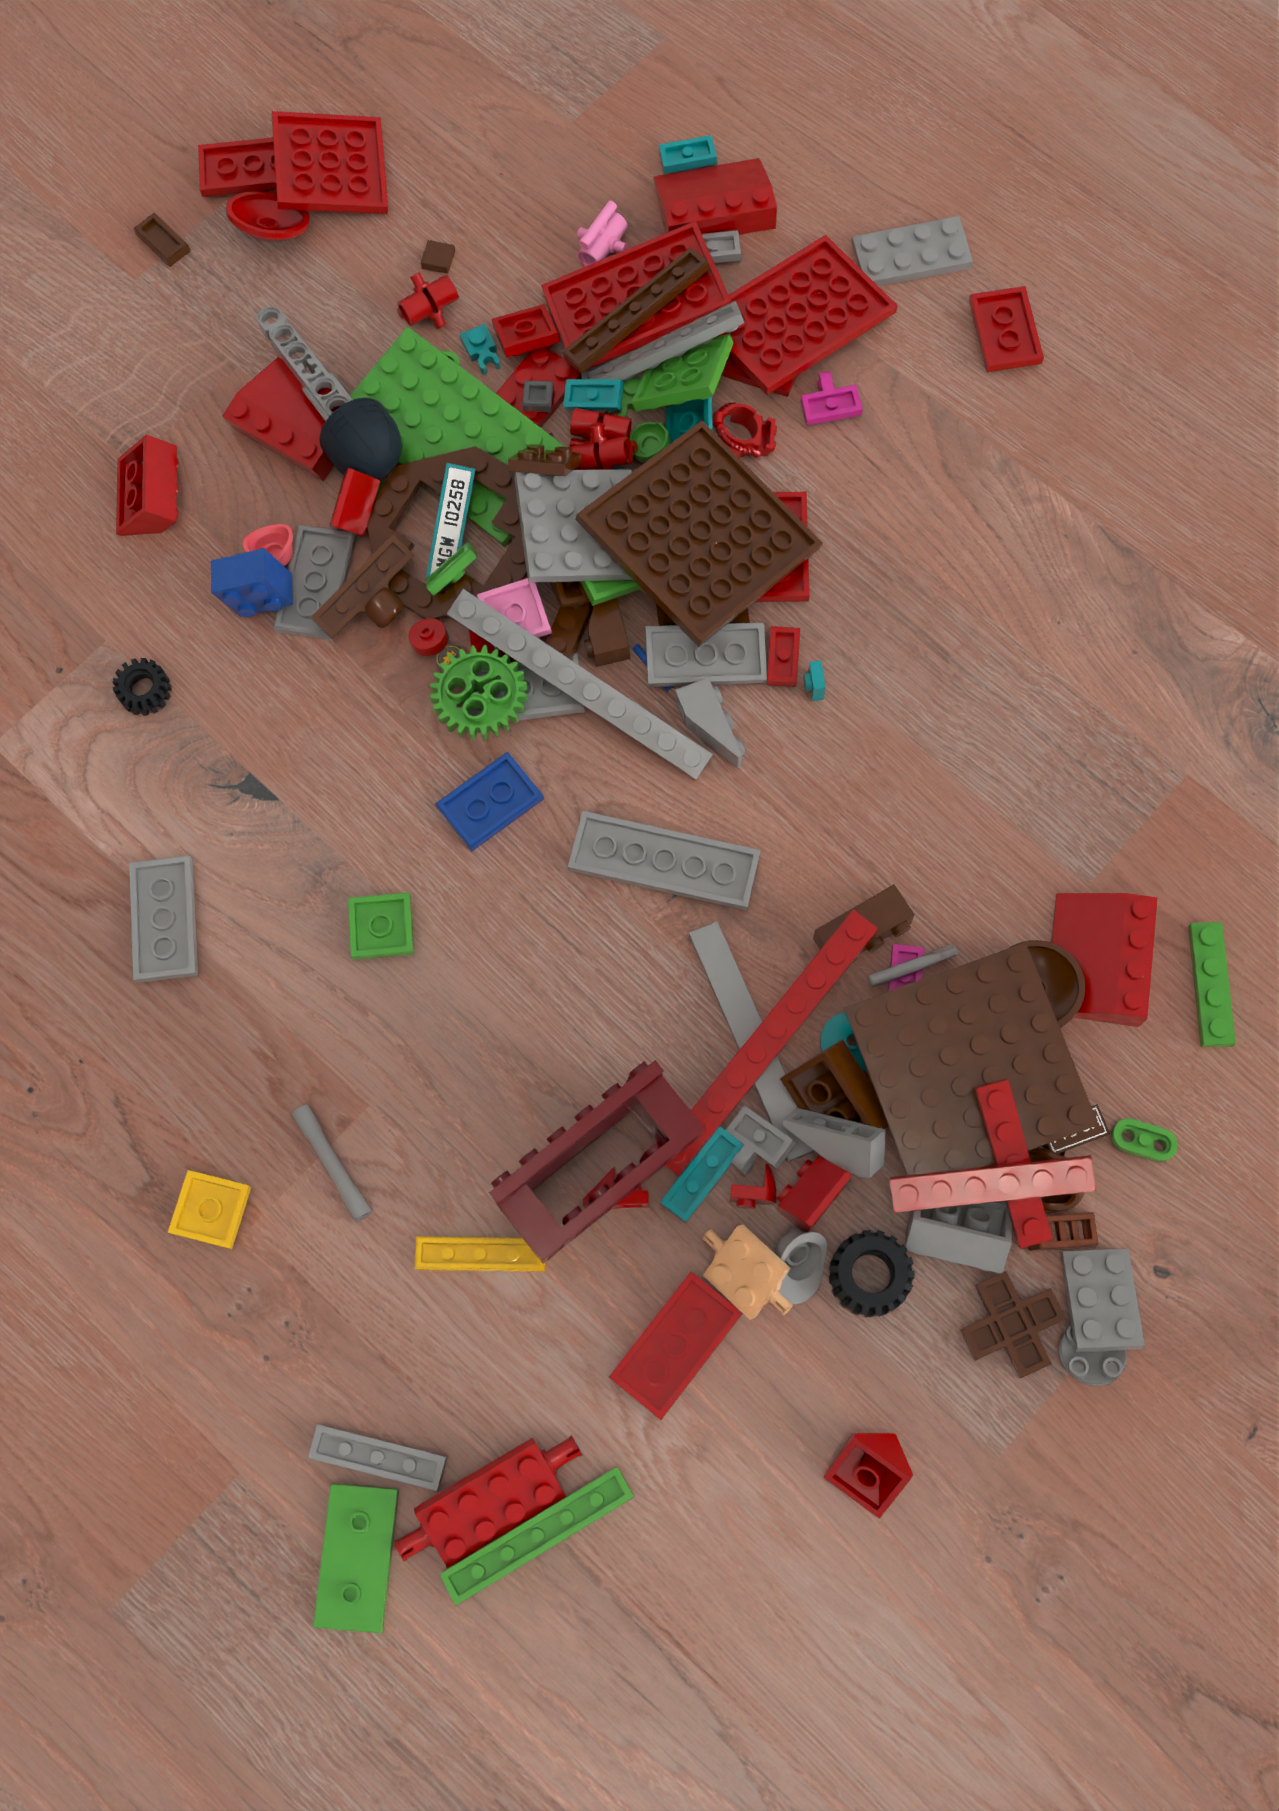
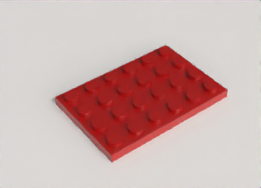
[541,221,731,374]
[716,235,898,395]

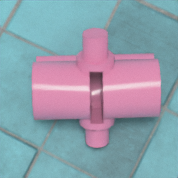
[577,201,628,267]

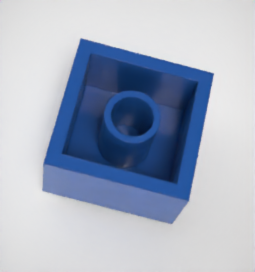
[211,548,293,617]

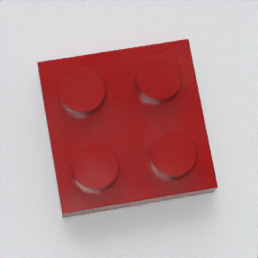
[491,304,560,357]

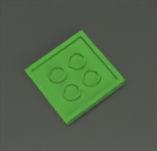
[632,334,734,411]

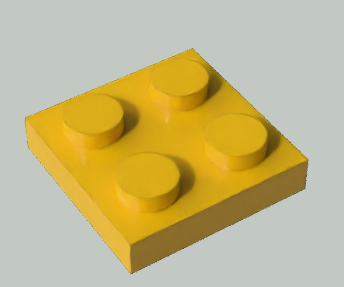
[168,1170,251,1250]

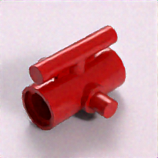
[397,272,459,329]
[569,408,632,447]
[571,424,638,470]

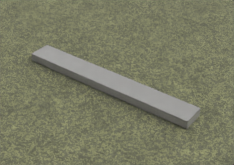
[689,921,815,1162]

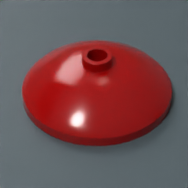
[226,191,310,242]

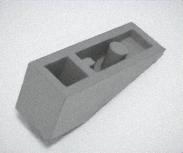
[783,1108,885,1178]

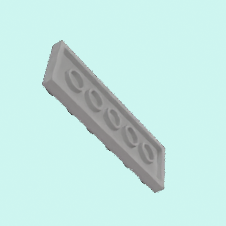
[568,811,761,911]

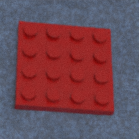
[272,111,388,214]

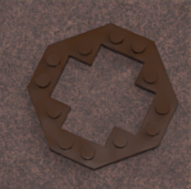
[367,446,527,620]

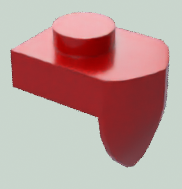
[730,1163,777,1209]

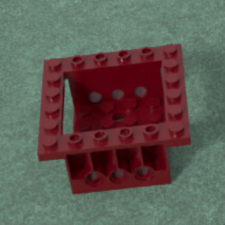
[489,1060,705,1264]

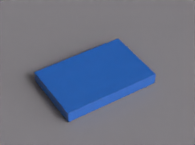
[435,752,544,852]

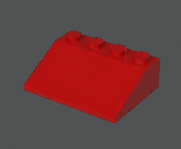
[653,158,777,235]
[222,357,340,482]
[1051,893,1158,1027]

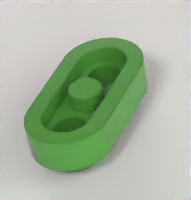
[1111,1118,1178,1163]

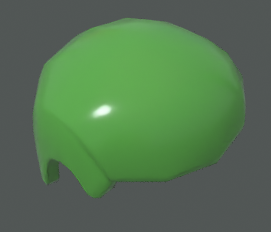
[629,422,671,463]

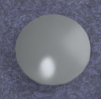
[1059,1325,1127,1386]

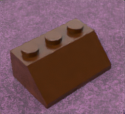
[780,1039,888,1129]

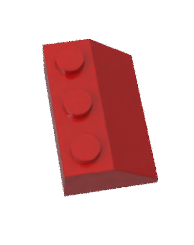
[116,435,179,536]

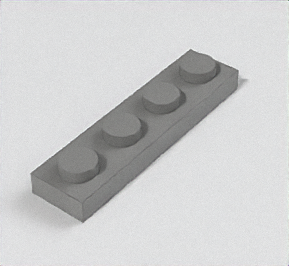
[308,1424,447,1491]

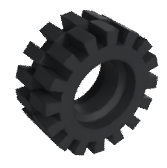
[112,658,172,716]

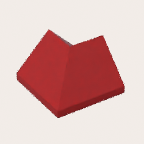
[823,1433,913,1519]

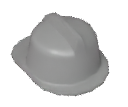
[775,1227,828,1304]

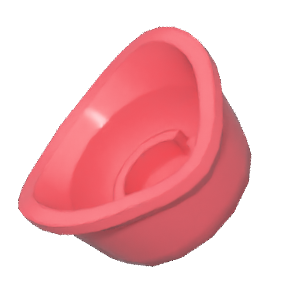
[243,524,293,566]

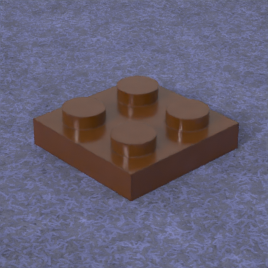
[508,444,581,476]

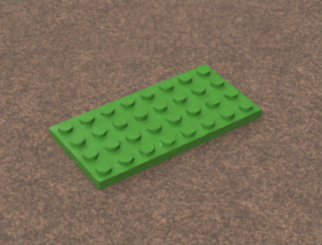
[350,326,565,547]

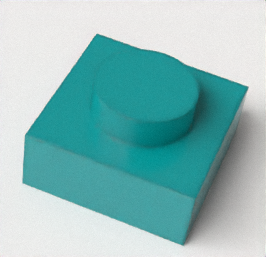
[803,661,826,701]

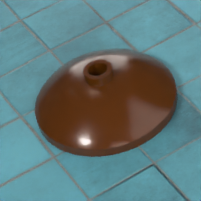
[1009,940,1085,1028]

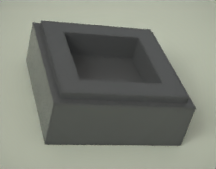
[522,380,553,412]

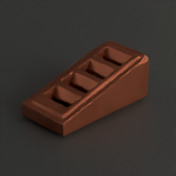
[1028,1212,1099,1251]

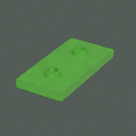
[313,1484,399,1633]

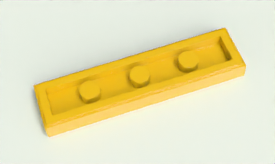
[414,1236,545,1272]

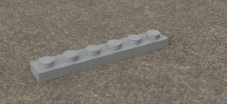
[581,300,745,381]

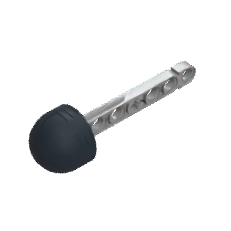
[257,307,402,480]

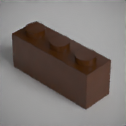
[813,884,915,963]

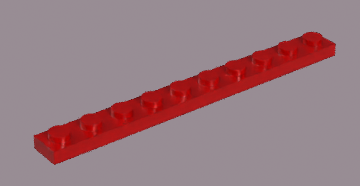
[665,909,878,1177]

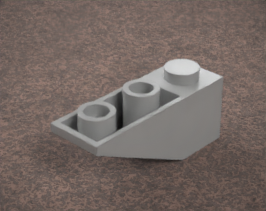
[675,678,745,768]

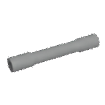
[291,1104,372,1222]

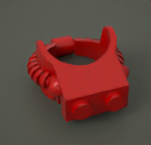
[712,402,777,458]

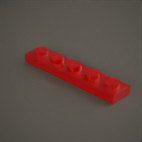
[974,1079,1053,1248]

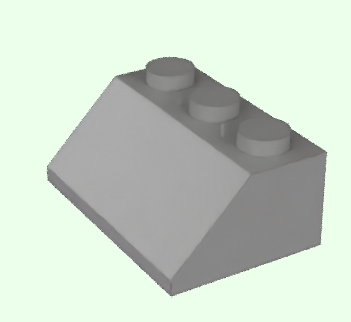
[905,1201,1012,1274]

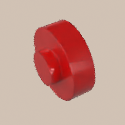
[408,618,449,656]

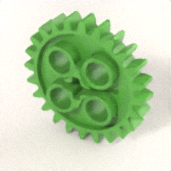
[430,645,528,741]

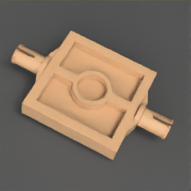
[702,1224,793,1320]

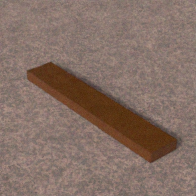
[562,247,710,374]

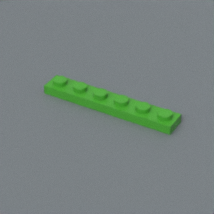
[439,1467,634,1606]

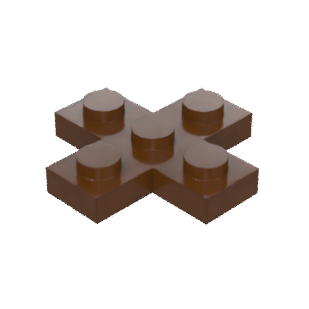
[960,1271,1066,1378]

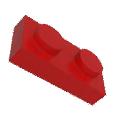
[767,626,800,687]

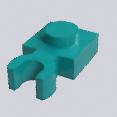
[459,324,500,375]

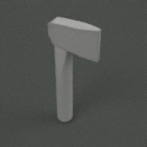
[868,944,959,987]

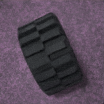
[829,1230,915,1318]

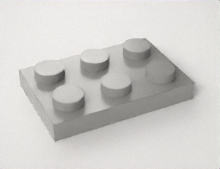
[1061,1249,1145,1352]

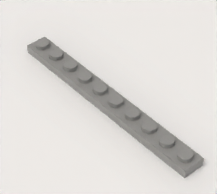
[447,589,713,780]

